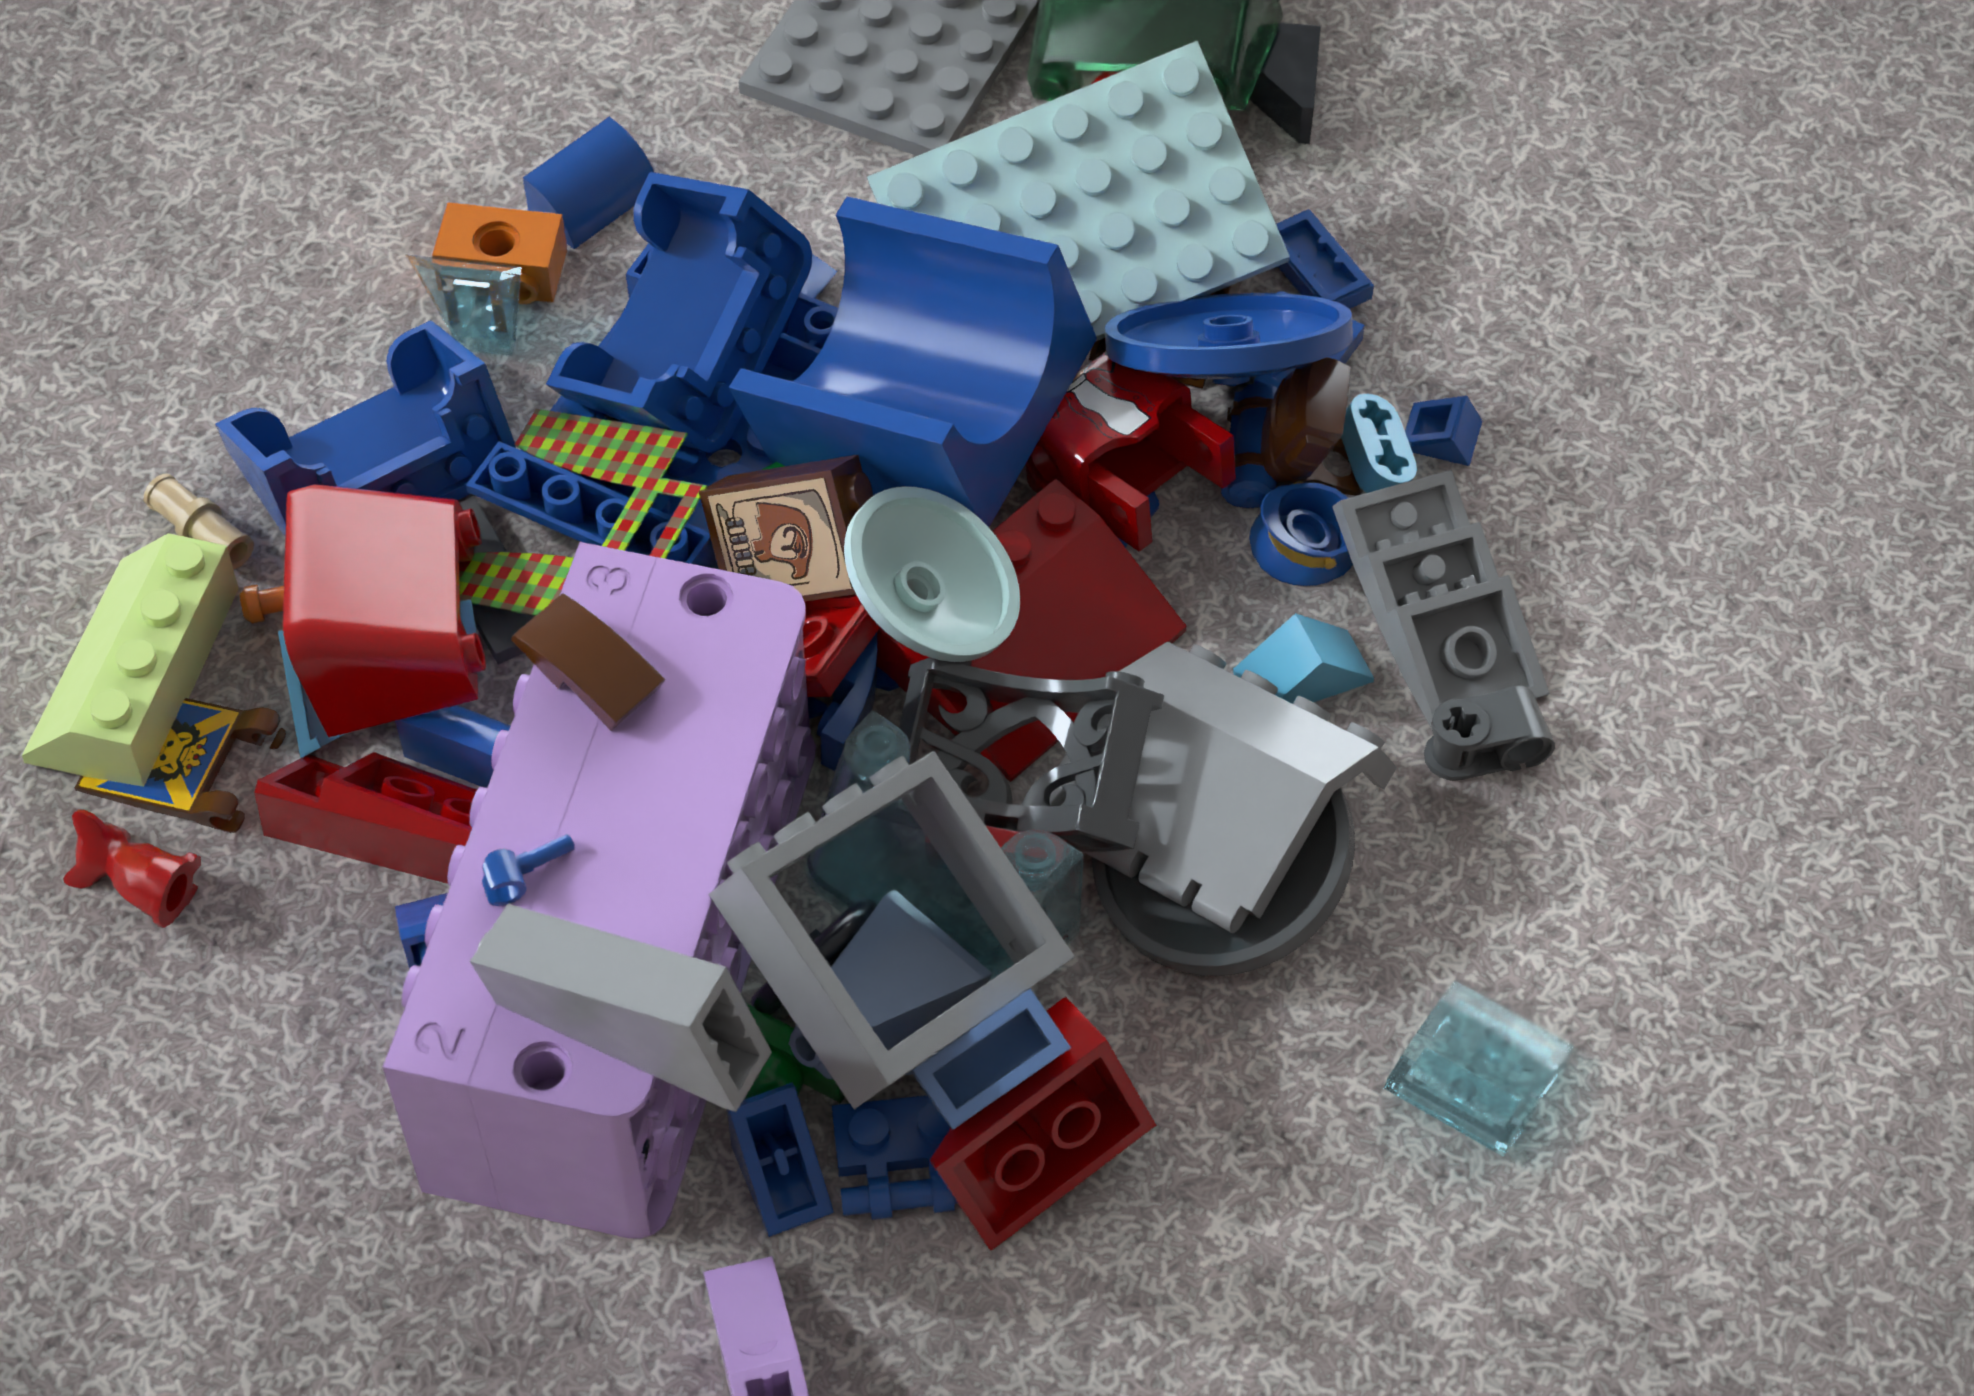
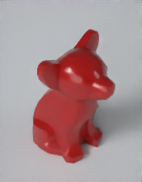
[63,809,201,928]

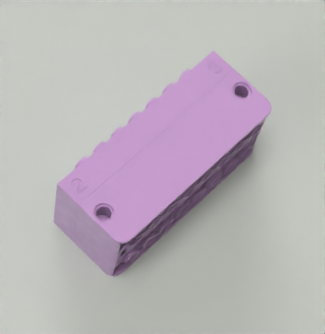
[383,542,816,1239]

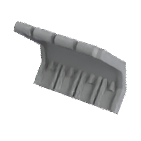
[1049,642,1397,933]

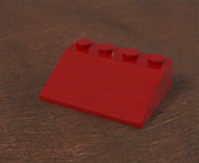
[877,478,1187,782]

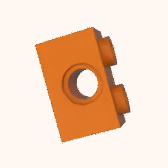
[432,202,568,304]

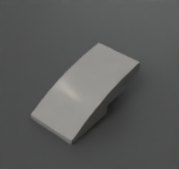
[1332,470,1550,729]

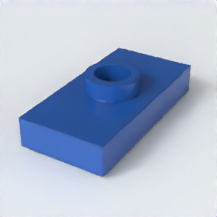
[1276,209,1374,309]

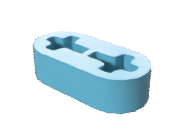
[1341,393,1417,493]

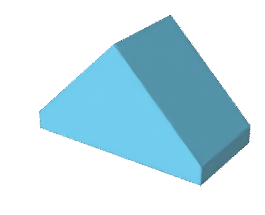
[1233,613,1374,704]

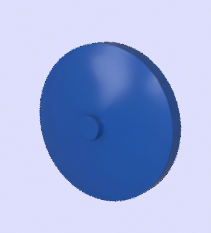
[1105,293,1353,385]

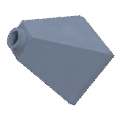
[789,890,992,1079]

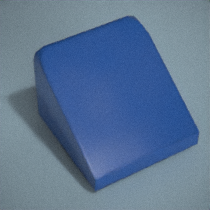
[1405,396,1483,466]

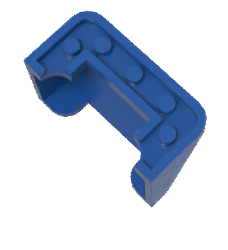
[546,172,812,453]
[215,320,516,536]

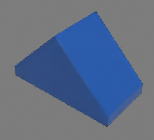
[726,1083,834,1237]

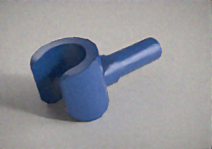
[482,834,575,906]

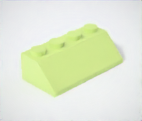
[22,533,239,787]

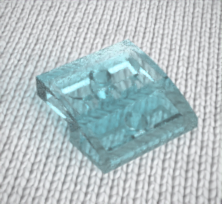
[1383,981,1574,1157]

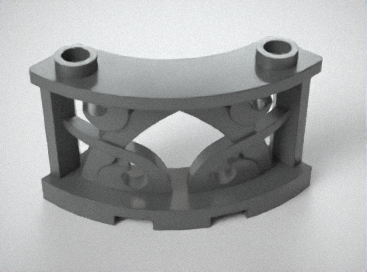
[876,658,1164,852]

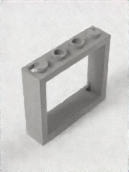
[709,751,1075,1109]

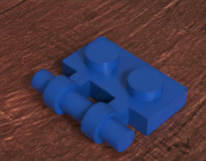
[832,1095,958,1220]

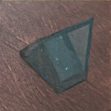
[405,254,521,356]

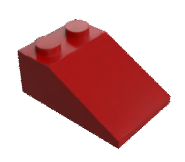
[930,996,1156,1251]

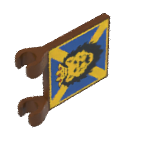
[74,698,286,833]

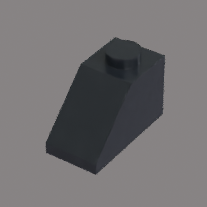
[1237,20,1321,144]

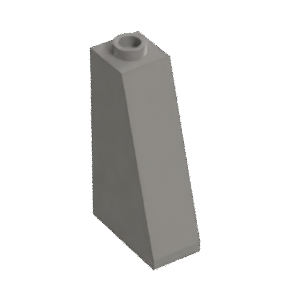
[470,904,771,1112]

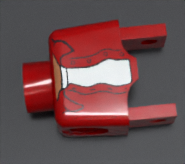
[1025,352,1236,552]

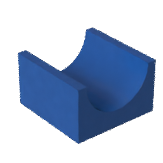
[729,196,1097,527]

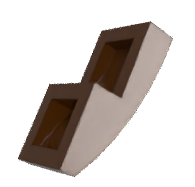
[511,593,665,731]

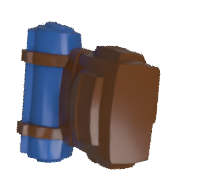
[1221,357,1363,508]

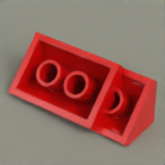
[254,752,477,884]

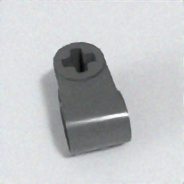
[1424,686,1555,781]

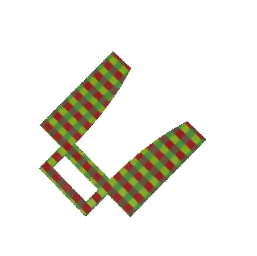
[459,409,708,616]

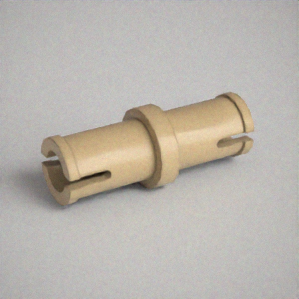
[143,474,254,569]

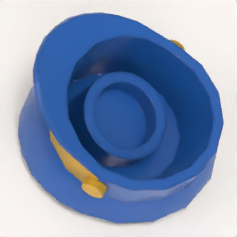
[1249,482,1353,586]

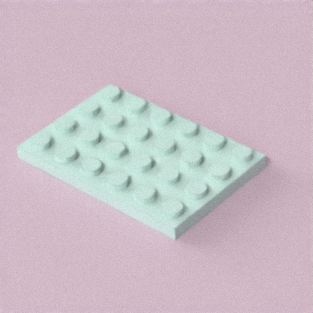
[867,41,1290,341]

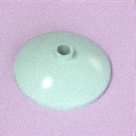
[844,487,1020,662]

